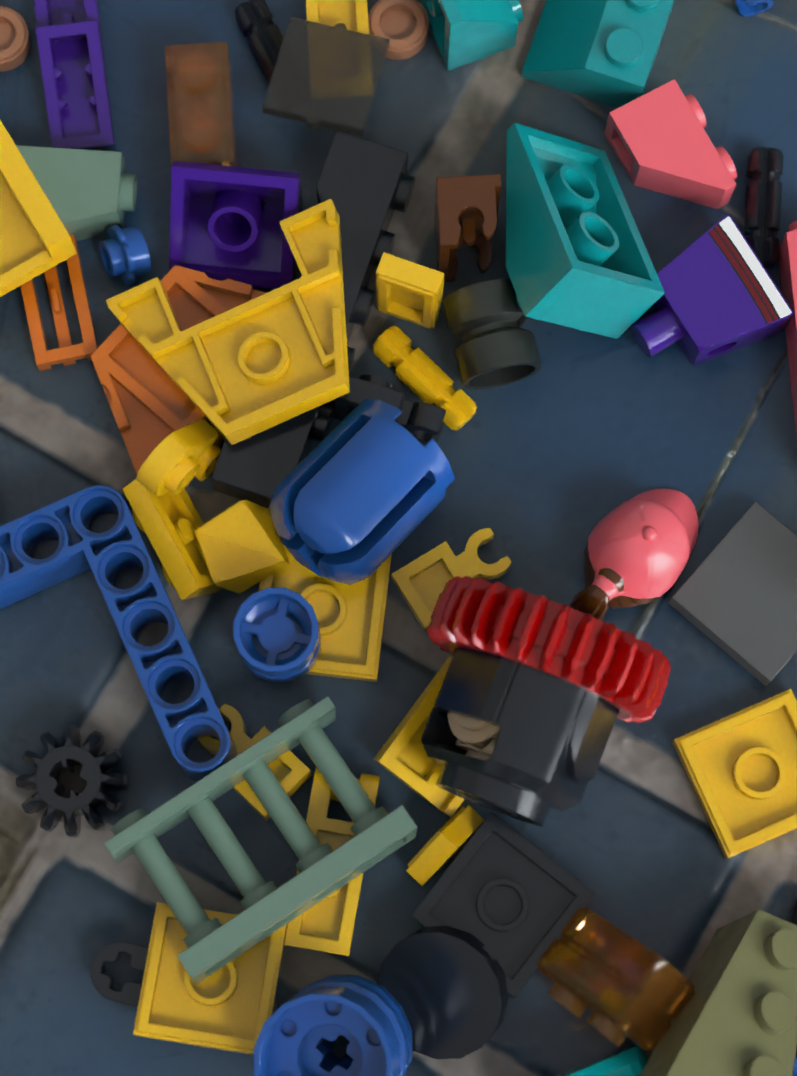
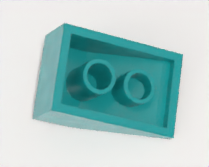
[506,123,665,339]

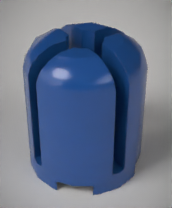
[268,398,455,585]

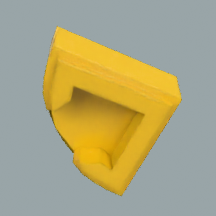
[406,805,485,886]

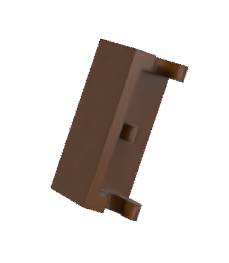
[434,174,501,282]

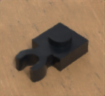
[334,375,446,445]

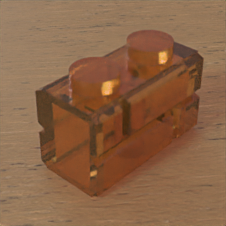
[165,42,237,167]
[537,907,695,1051]

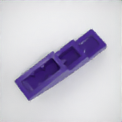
[34,0,115,149]

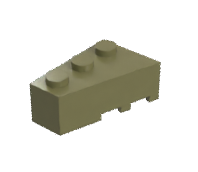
[635,909,797,1076]

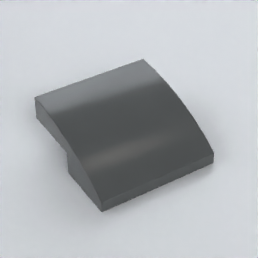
[668,502,797,686]

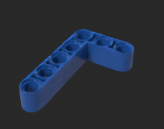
[0,485,237,782]

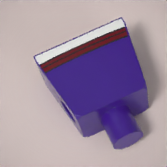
[631,214,794,365]

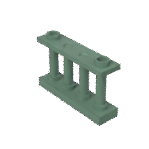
[104,697,417,985]

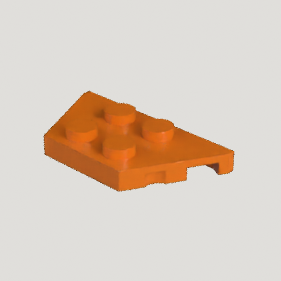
[90,265,265,474]

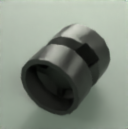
[443,278,542,389]

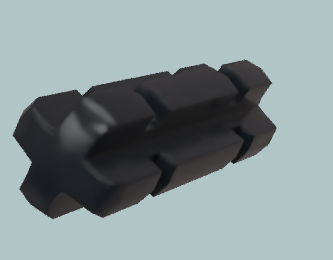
[235,0,311,114]
[744,147,784,269]

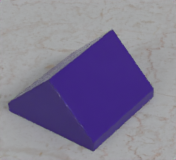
[169,161,303,289]

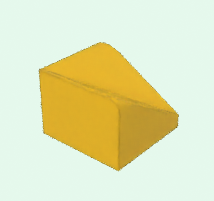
[194,500,290,594]

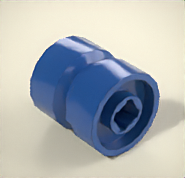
[233,588,321,683]

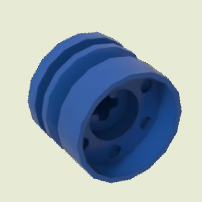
[254,974,413,1076]

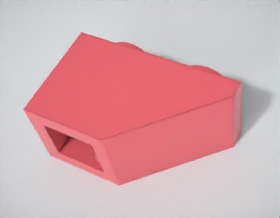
[604,79,737,209]

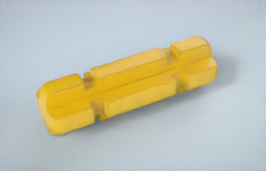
[373,326,477,431]

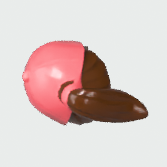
[569,489,699,621]

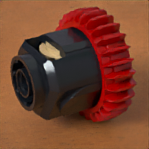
[421,576,671,827]

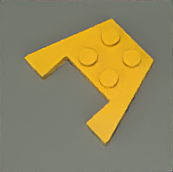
[106,198,350,445]

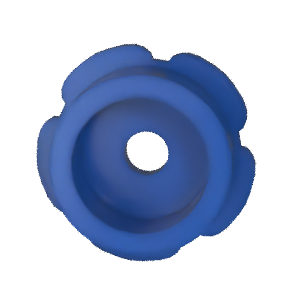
[99,225,151,285]

